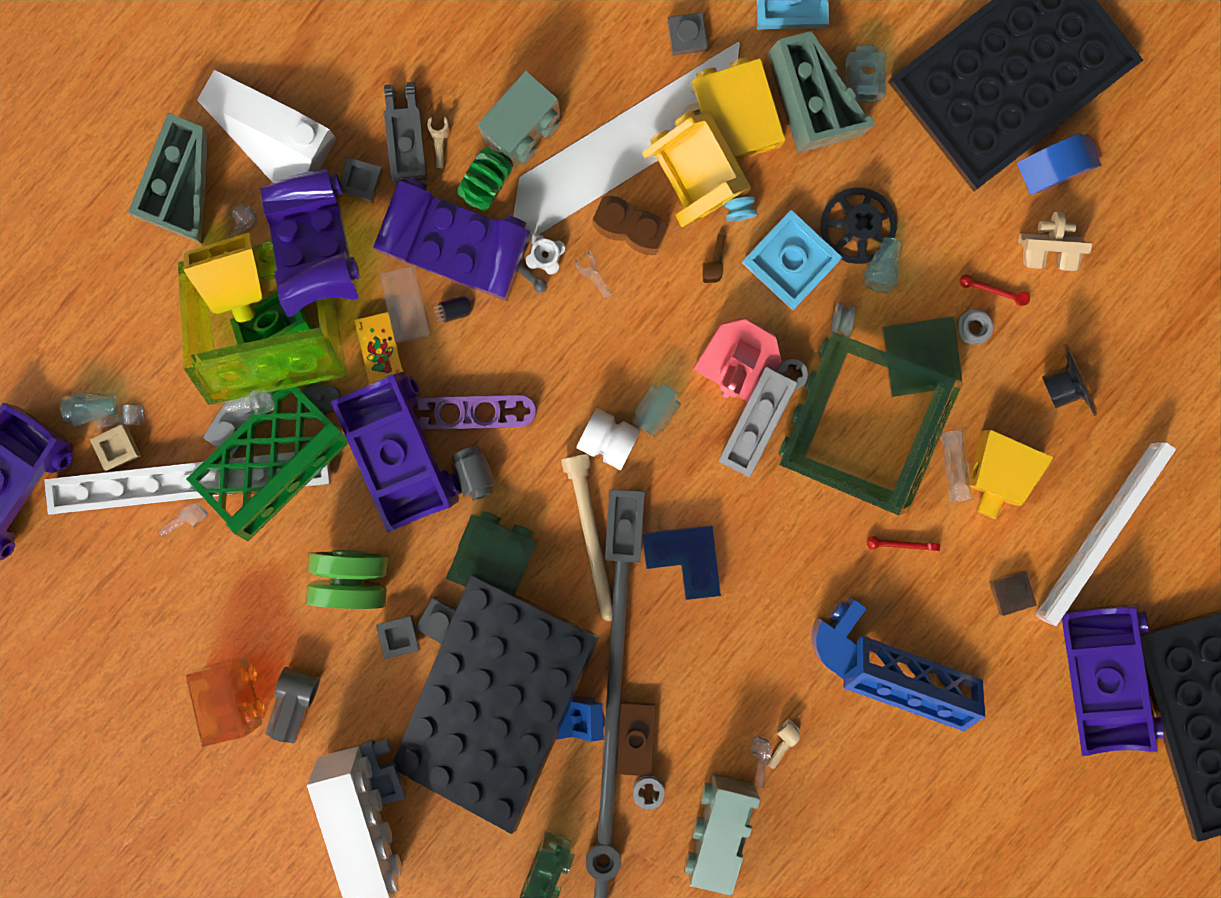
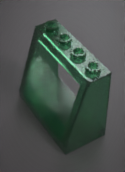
[779,332,963,516]

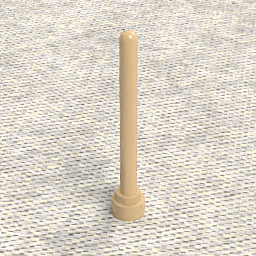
[561,454,613,621]

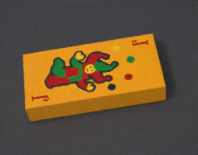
[354,312,404,385]

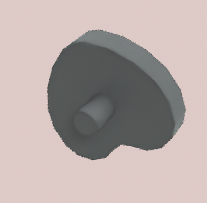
[303,381,341,414]

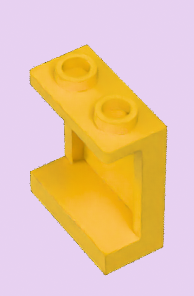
[690,57,785,161]
[642,111,751,227]

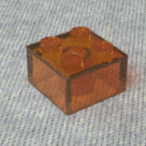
[186,656,265,747]

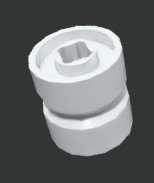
[577,408,641,470]

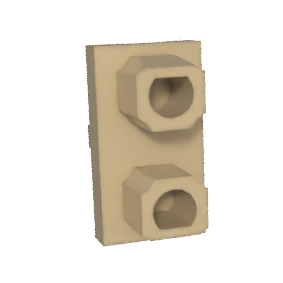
[1018,212,1092,271]

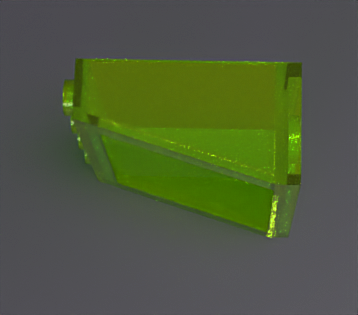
[178,242,347,405]

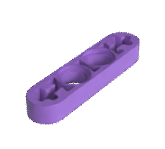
[412,395,537,430]

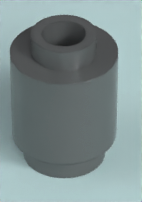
[452,446,496,501]

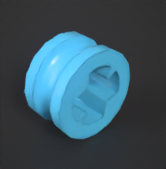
[724,197,758,221]

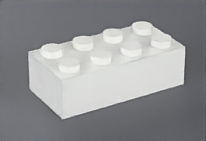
[307,746,402,898]

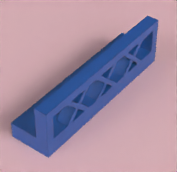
[843,636,985,731]

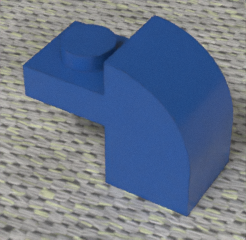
[1017,133,1102,195]
[811,597,866,679]
[556,697,605,742]

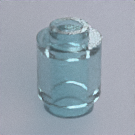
[632,383,681,437]

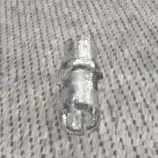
[940,430,973,503]

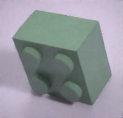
[477,71,561,169]

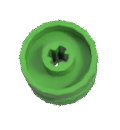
[306,550,389,609]

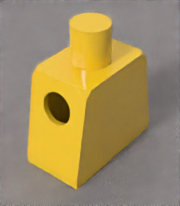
[183,232,263,322]
[968,430,1053,519]

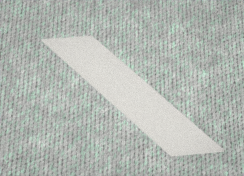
[513,42,740,238]

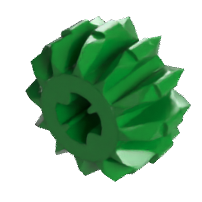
[458,147,512,210]

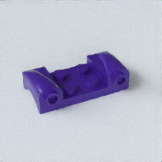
[260,168,360,317]
[373,178,532,301]
[330,372,462,533]
[0,403,73,560]
[1062,604,1165,756]

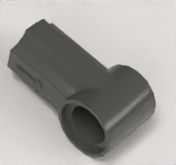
[265,667,320,743]

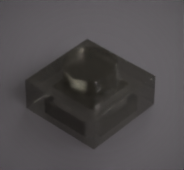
[989,571,1037,616]

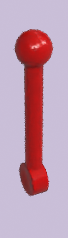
[959,274,1030,306]
[867,536,940,551]

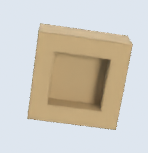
[90,424,141,471]

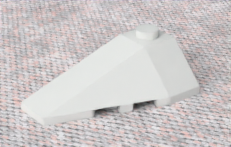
[197,70,337,183]

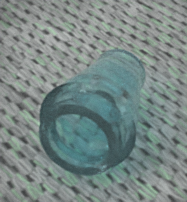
[863,237,903,293]
[60,392,117,427]

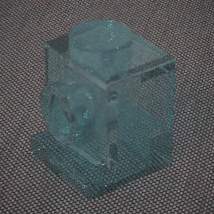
[845,45,886,102]

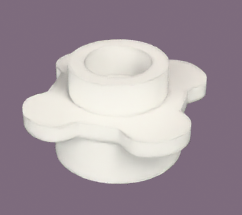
[526,235,565,274]

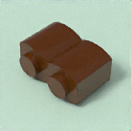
[593,196,668,255]

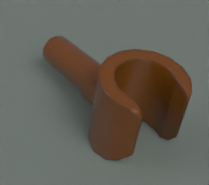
[702,234,726,283]

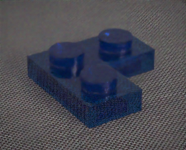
[642,525,721,600]

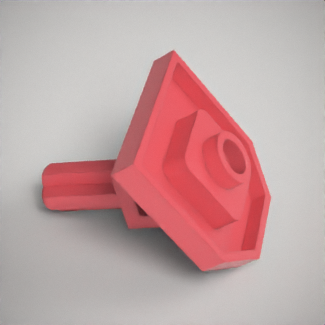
[693,317,782,402]

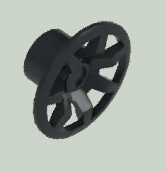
[821,188,897,264]
[1042,344,1097,416]

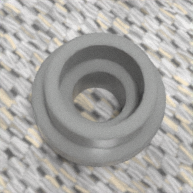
[957,309,993,345]

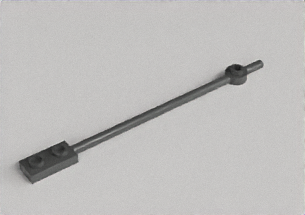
[586,489,645,898]

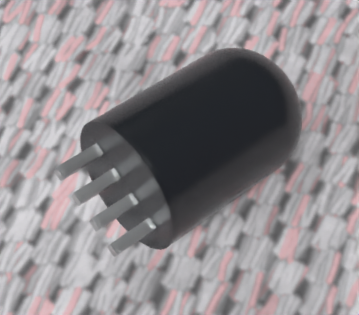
[434,296,473,323]

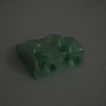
[446,510,538,594]
[519,831,575,898]

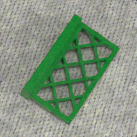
[186,379,348,541]

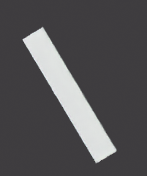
[1036,442,1176,626]

